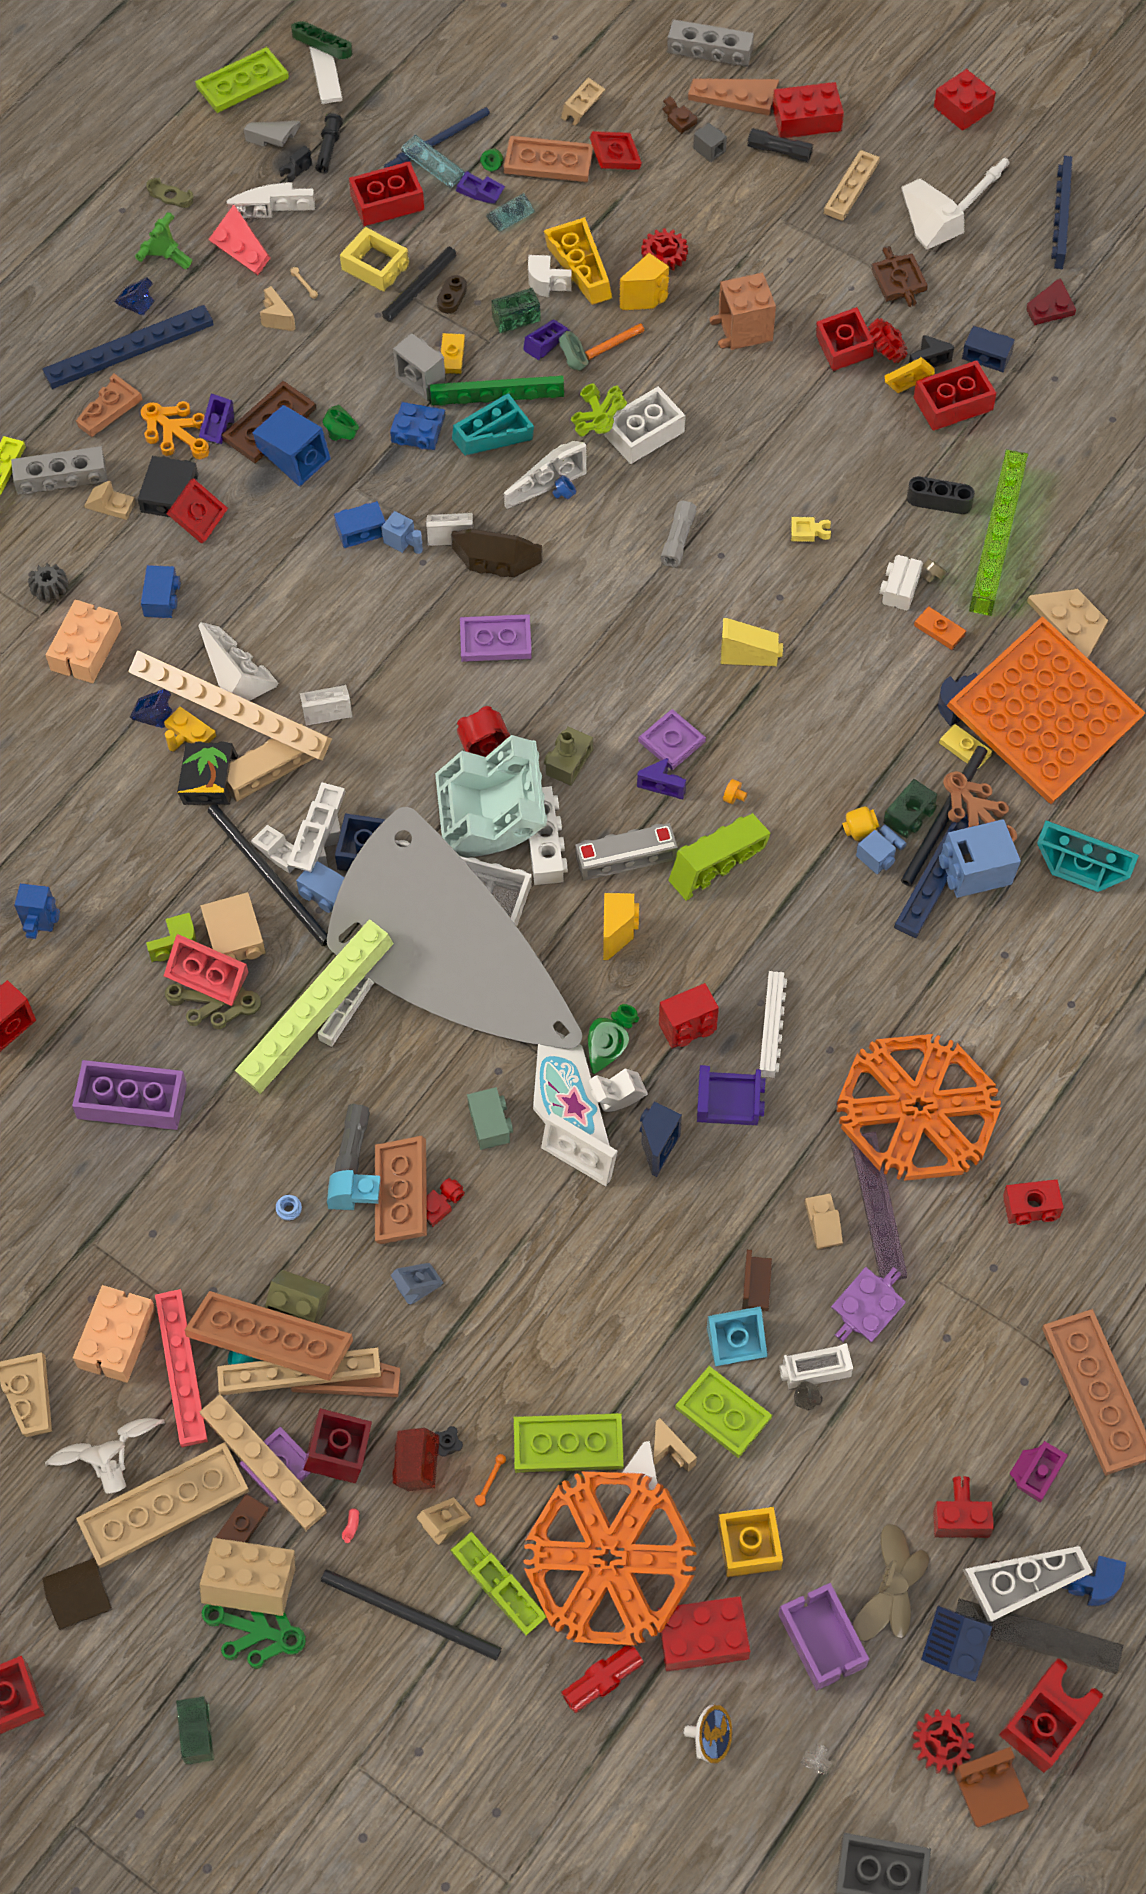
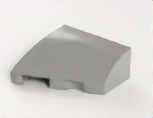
[244,121,301,147]

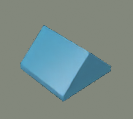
[707,1307,768,1366]

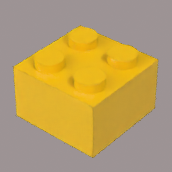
[718,1507,783,1577]

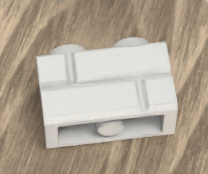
[880,555,923,611]

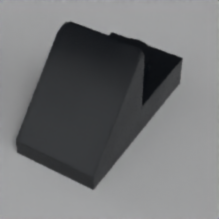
[909,335,954,367]

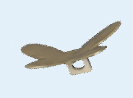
[852,1524,929,1641]

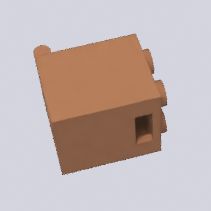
[709,273,776,350]

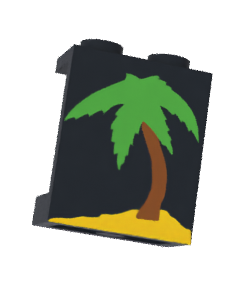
[177,741,238,805]

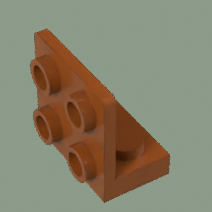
[954,1747,1029,1828]

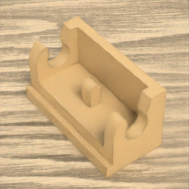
[561,78,605,125]

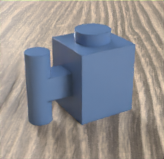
[382,511,423,554]
[856,825,907,874]

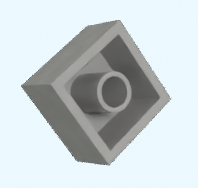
[393,333,446,401]

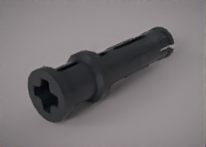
[315,113,343,173]

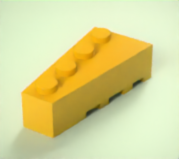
[544,217,612,305]

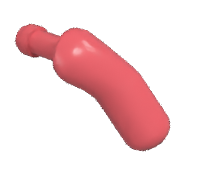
[342,1508,359,1543]

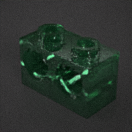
[491,288,541,333]
[176,1696,214,1765]

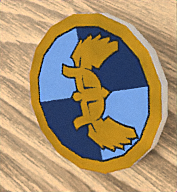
[684,1705,732,1763]

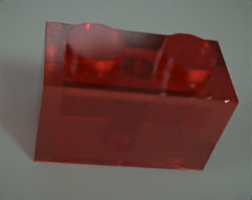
[392,1427,439,1491]

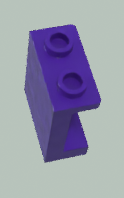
[697,1065,766,1125]

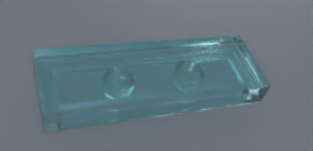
[401,134,465,188]

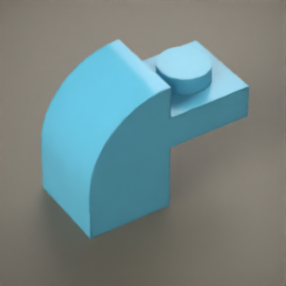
[327,1170,381,1210]

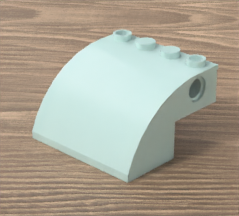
[435,735,547,858]

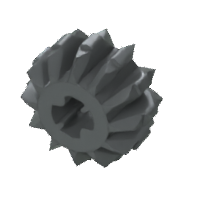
[28,563,68,603]

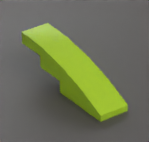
[449,1532,546,1635]

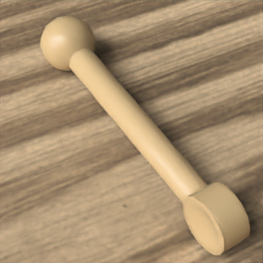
[291,267,318,299]

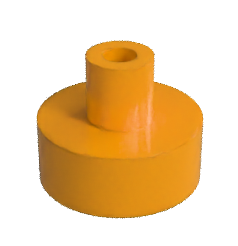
[723,779,747,805]

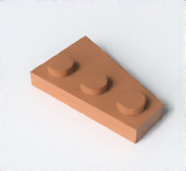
[76,373,143,437]

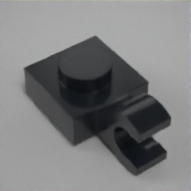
[279,145,312,183]

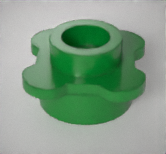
[611,1004,639,1029]

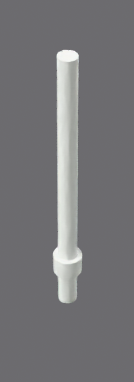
[958,158,1009,212]

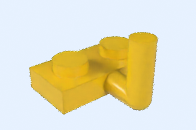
[885,357,935,393]
[164,707,216,751]

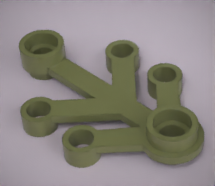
[165,984,261,1029]

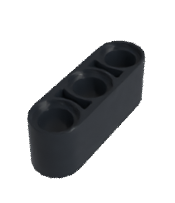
[907,476,975,514]

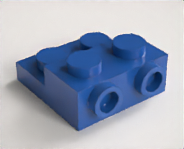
[390,402,445,450]

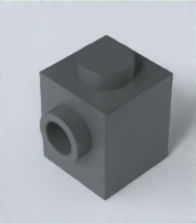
[693,123,727,162]

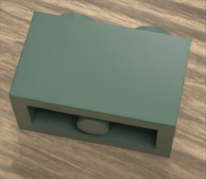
[467,1087,513,1150]

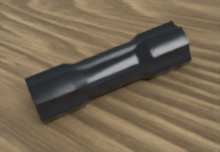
[747,128,813,162]

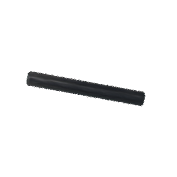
[382,246,456,322]

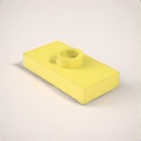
[939,724,992,769]

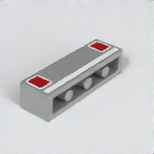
[575,823,678,881]

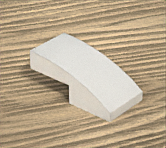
[251,825,294,873]

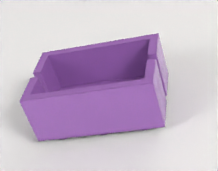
[778,1583,869,1691]

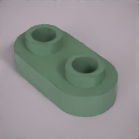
[559,331,588,371]

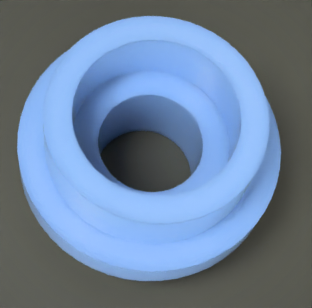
[276,1195,302,1221]

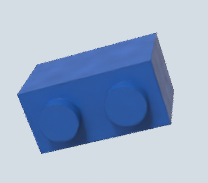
[334,501,386,548]
[141,565,180,618]

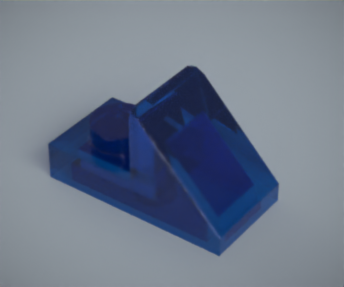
[114,277,154,315]
[130,689,172,728]

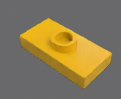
[441,333,465,374]

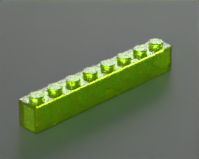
[969,449,1028,616]

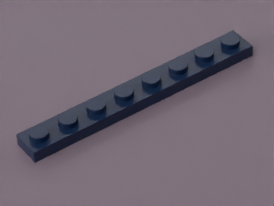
[42,305,214,389]

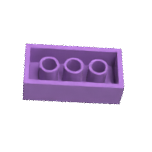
[72,1060,187,1130]

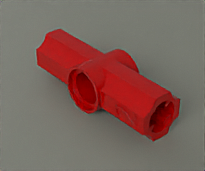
[561,1645,644,1714]

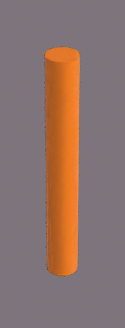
[585,323,644,360]

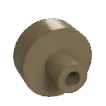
[923,558,947,583]

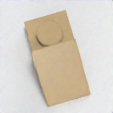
[260,286,295,331]
[84,481,136,520]
[805,1193,843,1250]
[654,1418,697,1472]
[417,1497,471,1545]

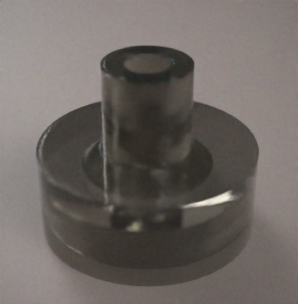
[794,1381,823,1410]

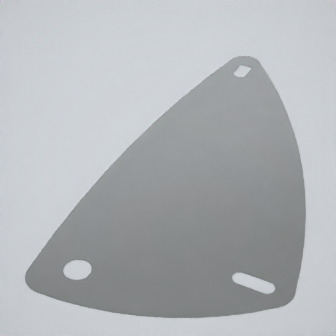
[327,807,582,1049]

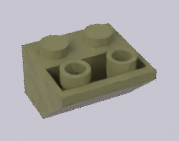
[265,1270,331,1324]

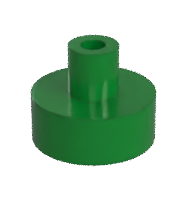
[481,148,503,171]

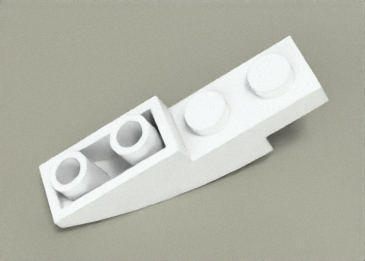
[227,183,315,218]

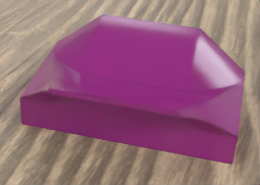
[1009,1441,1068,1503]

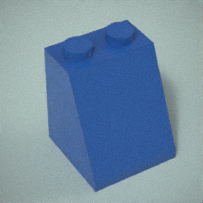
[252,405,331,486]

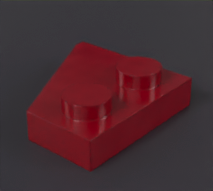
[1026,278,1076,325]

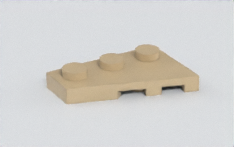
[0,1352,52,1437]

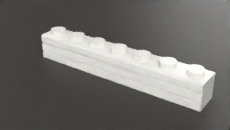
[760,971,787,1078]
[318,976,374,1047]

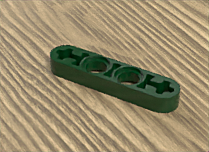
[291,21,353,59]

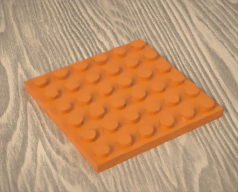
[947,616,1146,804]

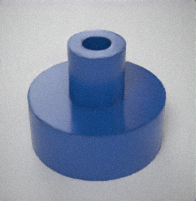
[552,475,576,499]

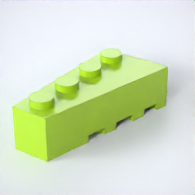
[668,813,771,901]

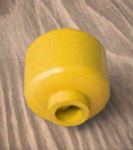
[842,806,880,841]

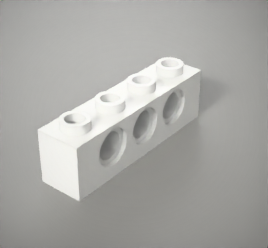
[528,786,568,885]

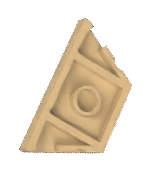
[1027,589,1108,659]

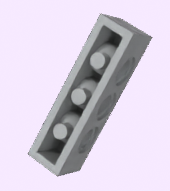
[667,19,754,67]
[11,446,108,494]

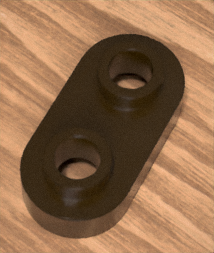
[437,275,467,314]

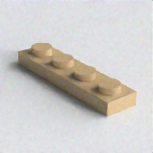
[824,150,880,221]

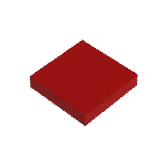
[589,131,642,170]
[167,478,228,544]

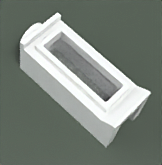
[779,1343,853,1389]

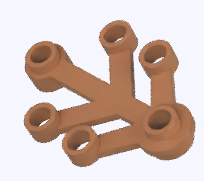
[943,771,1017,842]

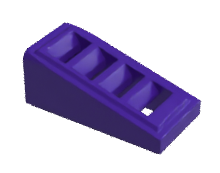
[523,319,570,360]

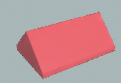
[164,934,248,1006]

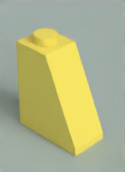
[721,618,783,666]

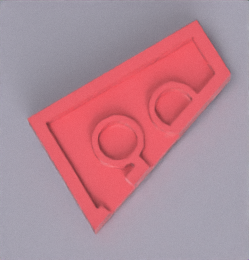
[208,205,270,275]

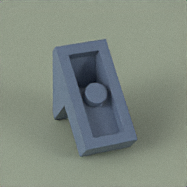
[391,1263,443,1305]

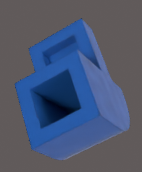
[1062,1556,1126,1606]

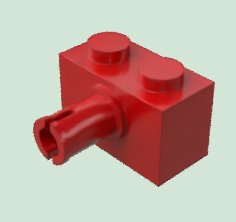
[933,1476,994,1538]

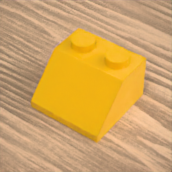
[620,253,669,310]
[603,893,639,960]

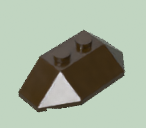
[451,529,543,578]

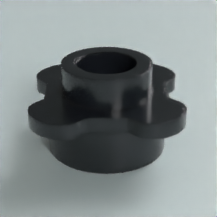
[432,1426,463,1457]

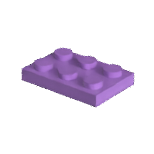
[460,614,532,662]

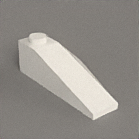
[902,179,964,250]
[504,441,586,509]
[199,622,278,701]

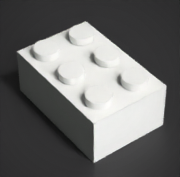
[604,387,685,464]

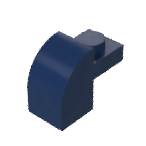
[938,672,978,726]

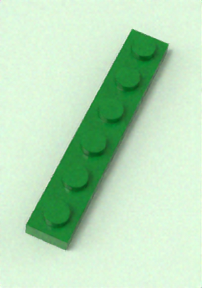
[430,376,564,406]

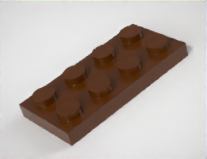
[222,381,316,464]

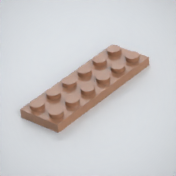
[185,1291,353,1381]
[1042,1309,1146,1475]

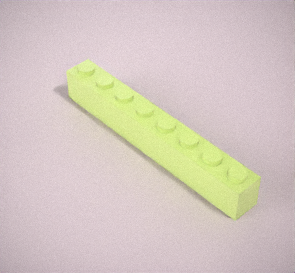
[235,919,394,1094]

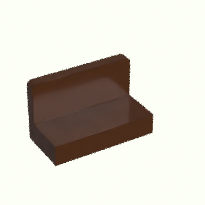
[742,1249,772,1311]

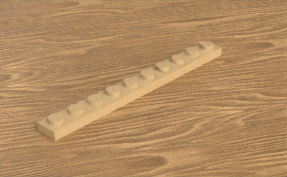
[128,650,332,761]

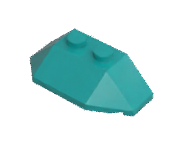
[1037,820,1139,892]

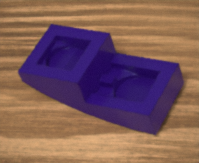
[456,171,505,203]

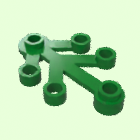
[202,1604,306,1669]

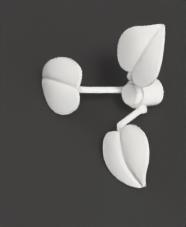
[45,1418,165,1493]

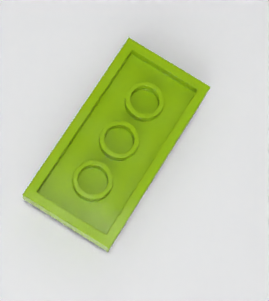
[195,47,289,113]
[514,1413,624,1473]

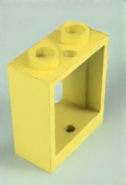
[340,227,409,292]

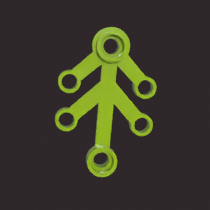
[571,383,627,437]

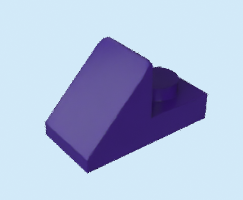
[199,393,235,444]
[637,758,686,800]

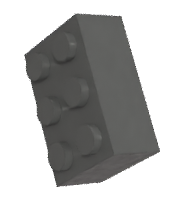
[834,1833,931,1894]

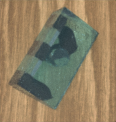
[486,193,535,232]

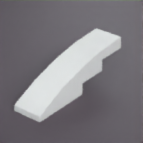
[310,46,342,104]
[287,782,346,872]

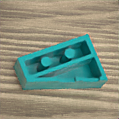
[452,393,534,455]

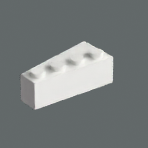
[963,1546,1092,1621]

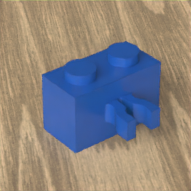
[14,883,60,939]

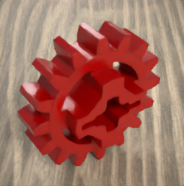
[641,228,688,270]
[868,318,908,363]
[912,1709,975,1774]

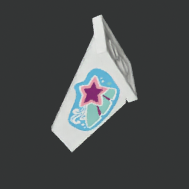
[533,1030,617,1186]

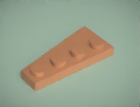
[688,79,779,116]
[291,1362,401,1397]

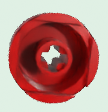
[457,706,510,757]

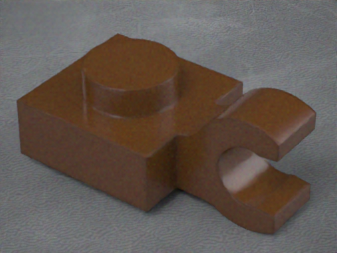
[662,96,698,134]

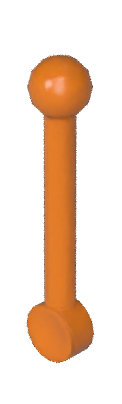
[475,1454,506,1507]

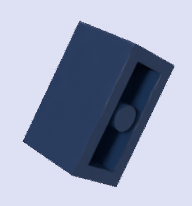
[962,325,1015,372]

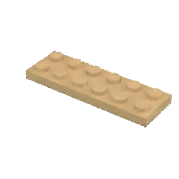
[76,1442,249,1569]

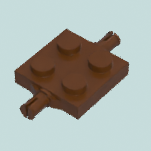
[871,246,928,307]

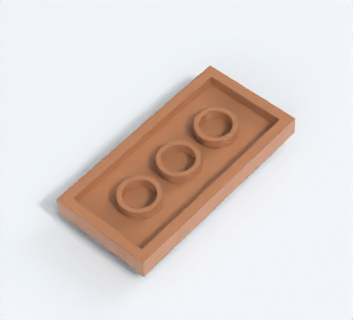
[504,136,594,182]
[375,1136,427,1244]

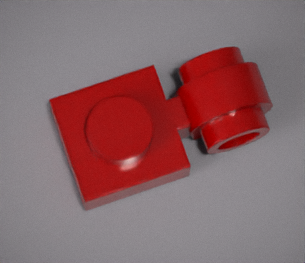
[427,1178,465,1227]

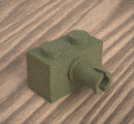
[544,726,593,786]

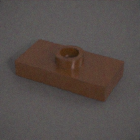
[215,1494,269,1543]

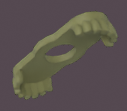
[146,178,194,208]

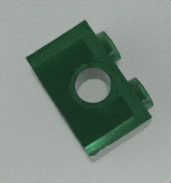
[883,779,937,839]

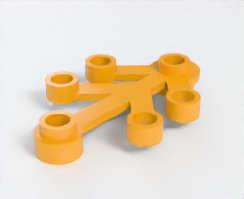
[141,401,210,459]

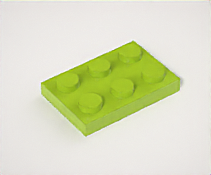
[675,1366,772,1459]

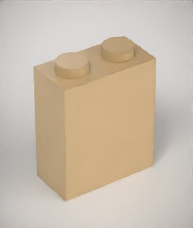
[200,892,266,961]

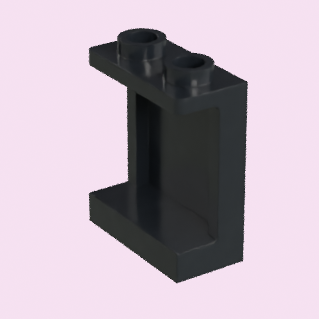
[138,456,198,517]

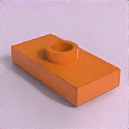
[914,606,966,650]

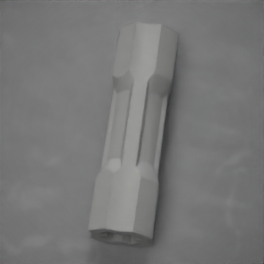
[661,500,697,568]

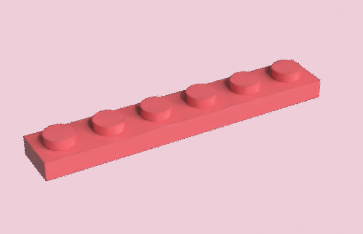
[155,1289,208,1448]

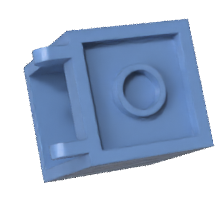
[939,819,1021,898]

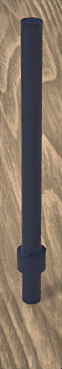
[384,107,490,168]

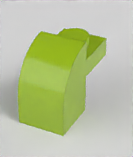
[146,913,197,962]

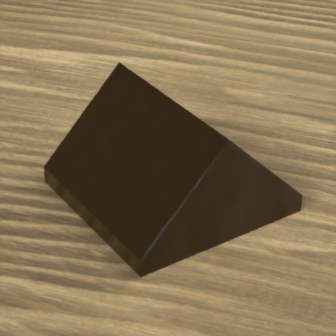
[42,1558,113,1630]

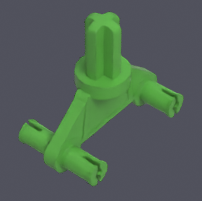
[135,212,193,269]

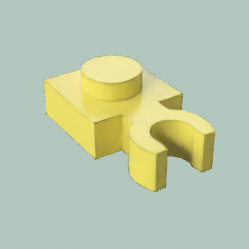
[791,517,831,542]

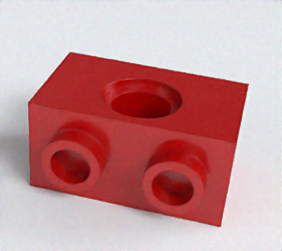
[1003,1179,1064,1225]

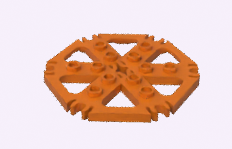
[836,1034,1001,1181]
[524,1472,696,1645]

